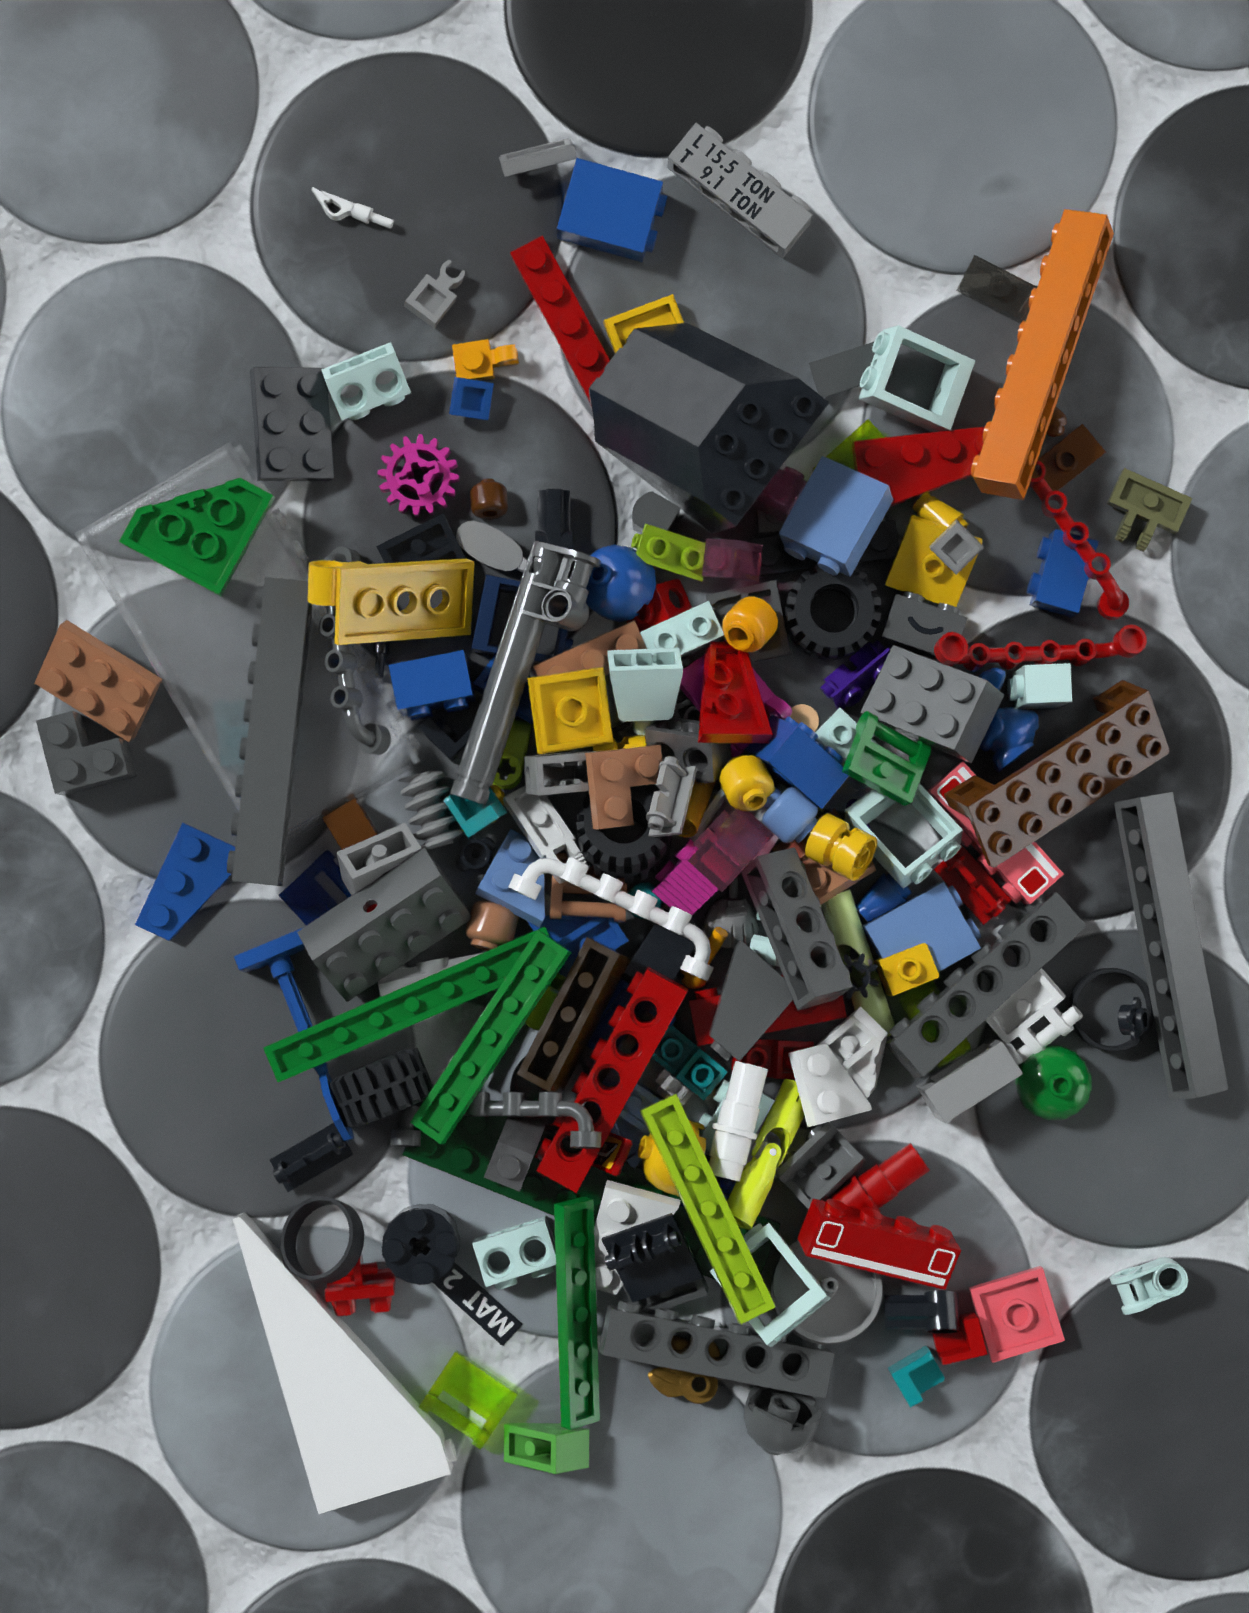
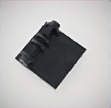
[601,1213,703,1303]

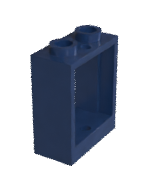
[472,575,574,664]

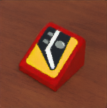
[592,1132,633,1176]

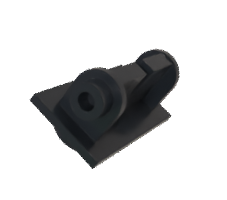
[270,1123,354,1192]

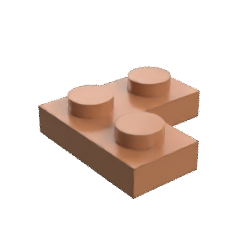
[585,745,662,829]

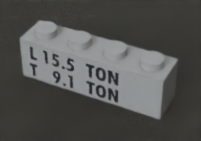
[667,123,813,259]

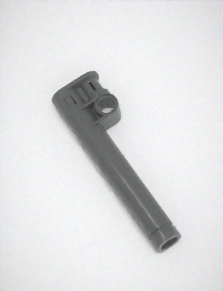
[450,541,601,805]

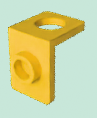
[874,943,939,996]

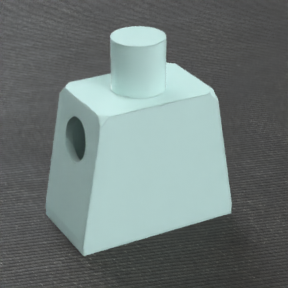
[607,648,683,735]

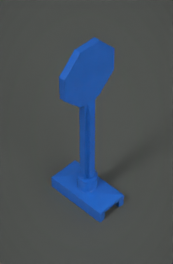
[234,927,355,1141]

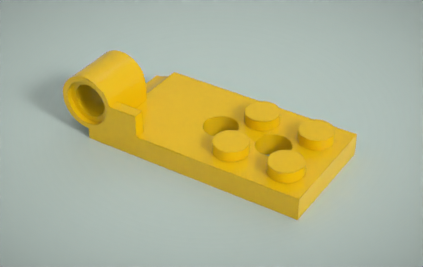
[307,558,474,645]

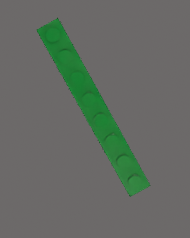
[263,927,549,1083]

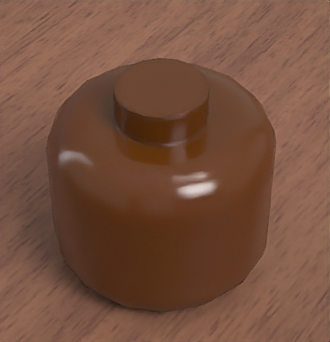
[470,478,508,520]

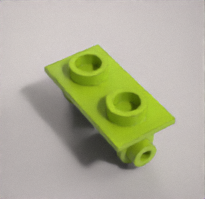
[631,523,713,582]

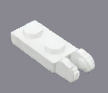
[503,786,587,884]

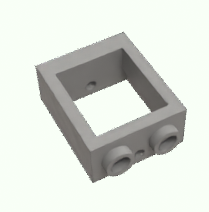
[916,1038,1023,1124]

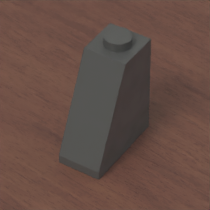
[709,941,793,1061]

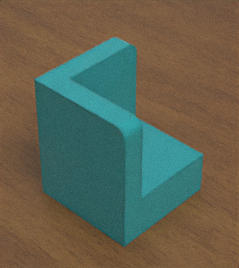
[444,787,507,838]
[888,1345,945,1408]

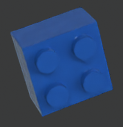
[388,650,477,721]
[744,715,849,809]

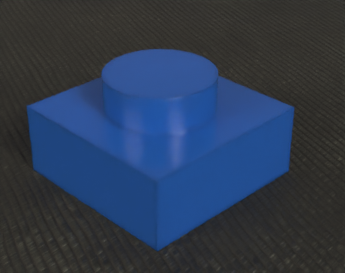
[449,377,494,420]

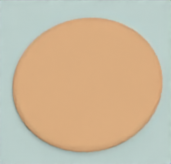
[789,704,819,732]

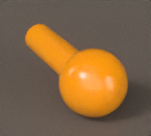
[679,927,728,989]

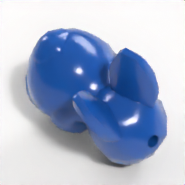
[978,668,1039,773]

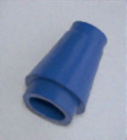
[855,873,912,922]

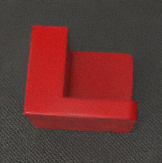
[932,1311,987,1365]

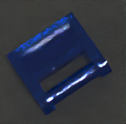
[278,850,351,926]

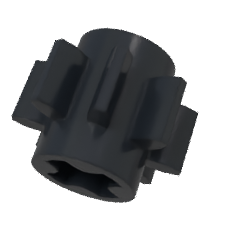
[844,953,879,999]

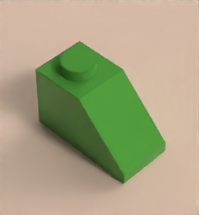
[504,1423,589,1474]

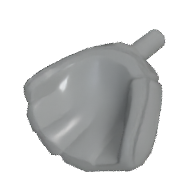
[702,873,759,949]

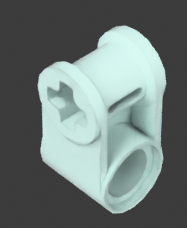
[1109,1257,1188,1315]

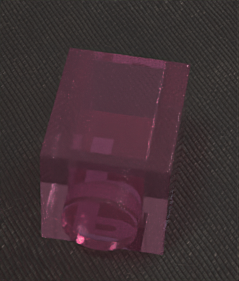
[702,539,763,583]

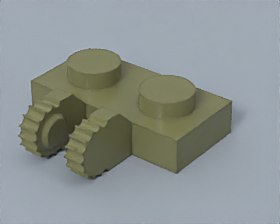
[1107,468,1193,552]

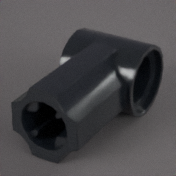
[535,489,573,550]
[884,1290,960,1334]

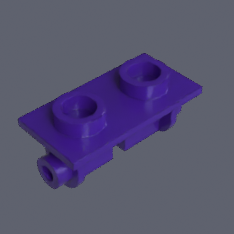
[820,640,890,710]

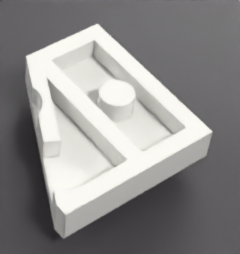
[788,1044,872,1127]

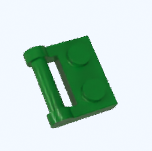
[842,711,931,806]

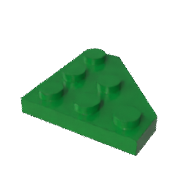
[119,477,275,597]

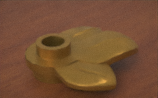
[648,1335,720,1404]

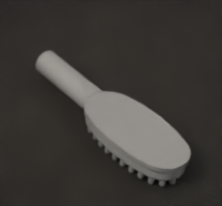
[456,521,528,573]

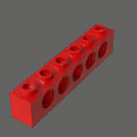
[534,967,688,1193]

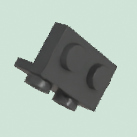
[775,1122,867,1210]

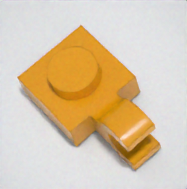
[452,339,519,381]

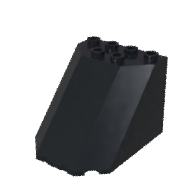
[589,323,829,534]

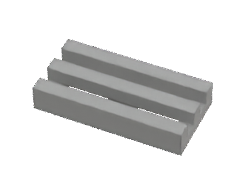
[499,138,577,177]

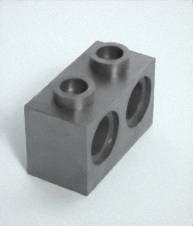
[645,717,732,783]

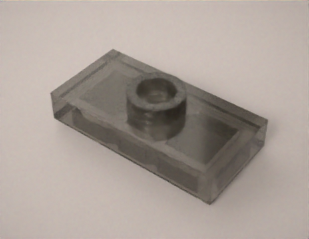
[956,255,1037,324]

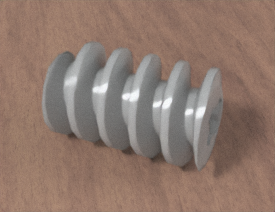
[398,770,462,851]

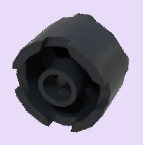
[381,1204,460,1285]

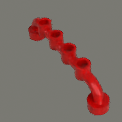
[1029,460,1129,620]
[934,624,1147,671]

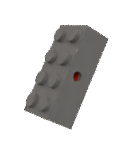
[297,847,472,1002]

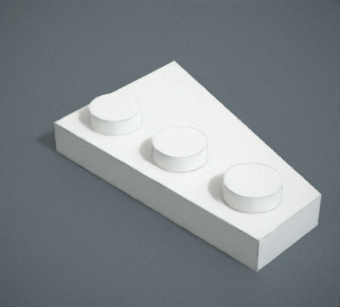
[594,1180,681,1295]

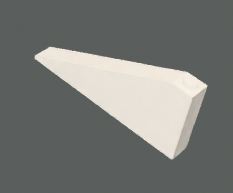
[233,1213,457,1514]

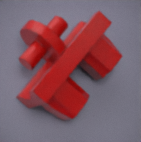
[325,1253,396,1316]

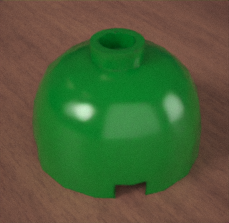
[1015,1045,1092,1121]

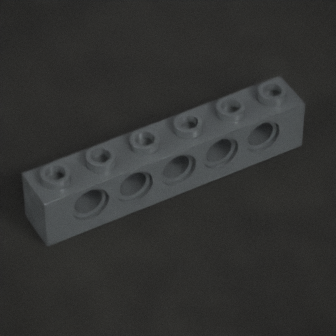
[885,892,1087,1078]
[599,1300,835,1399]

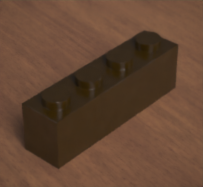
[517,937,631,1093]

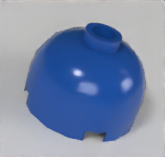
[586,544,656,622]

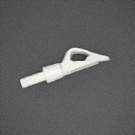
[312,187,394,229]

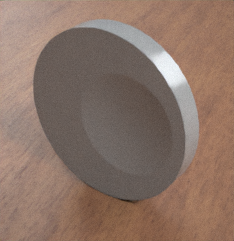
[771,1240,882,1345]

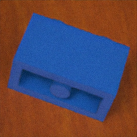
[1027,529,1099,618]

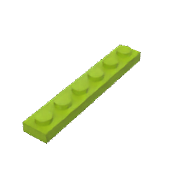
[640,1094,776,1324]

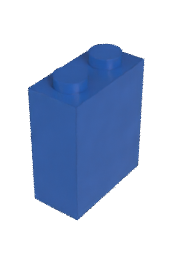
[557,158,668,262]

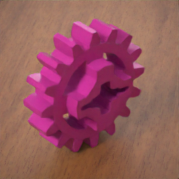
[377,434,460,518]

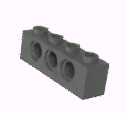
[741,847,853,1010]

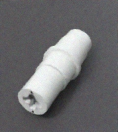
[709,1061,768,1182]

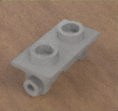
[646,756,698,838]

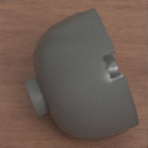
[744,1385,822,1455]

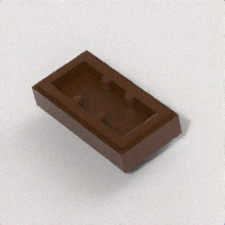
[1032,424,1106,491]

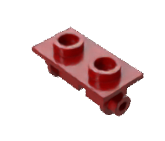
[933,844,1011,925]

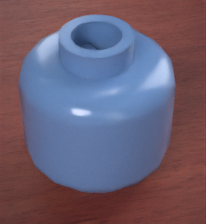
[762,787,818,843]

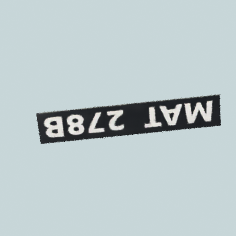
[412,1236,522,1346]

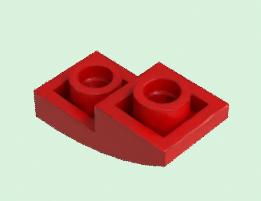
[731,1039,814,1079]

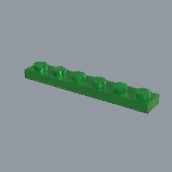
[410,930,572,1144]
[554,1197,600,1430]

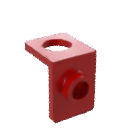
[627,579,693,632]

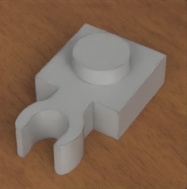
[404,260,465,328]
[654,1068,694,1105]

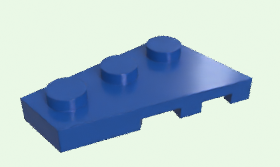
[135,823,235,941]

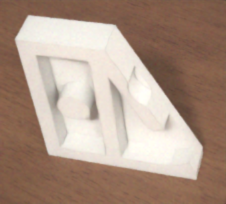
[817,1006,888,1099]

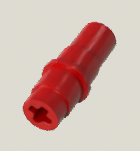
[831,1143,930,1212]

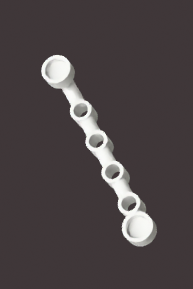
[508,857,714,982]

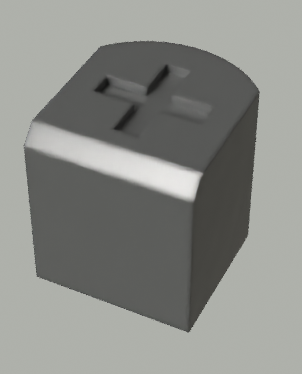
[632,491,681,534]

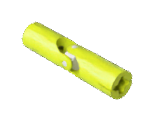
[727,1079,805,1230]

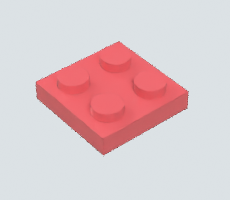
[968,1266,1065,1363]

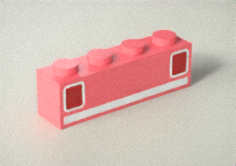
[927,761,1064,905]

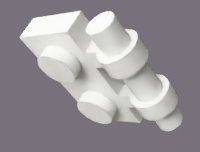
[985,968,1083,1062]

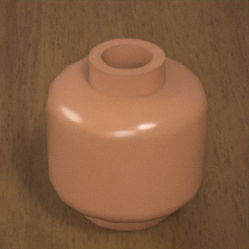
[466,901,519,951]

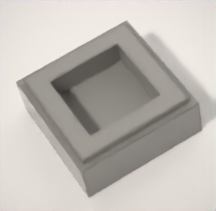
[929,519,984,575]

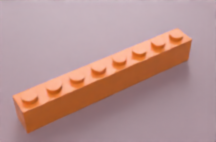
[971,209,1114,500]

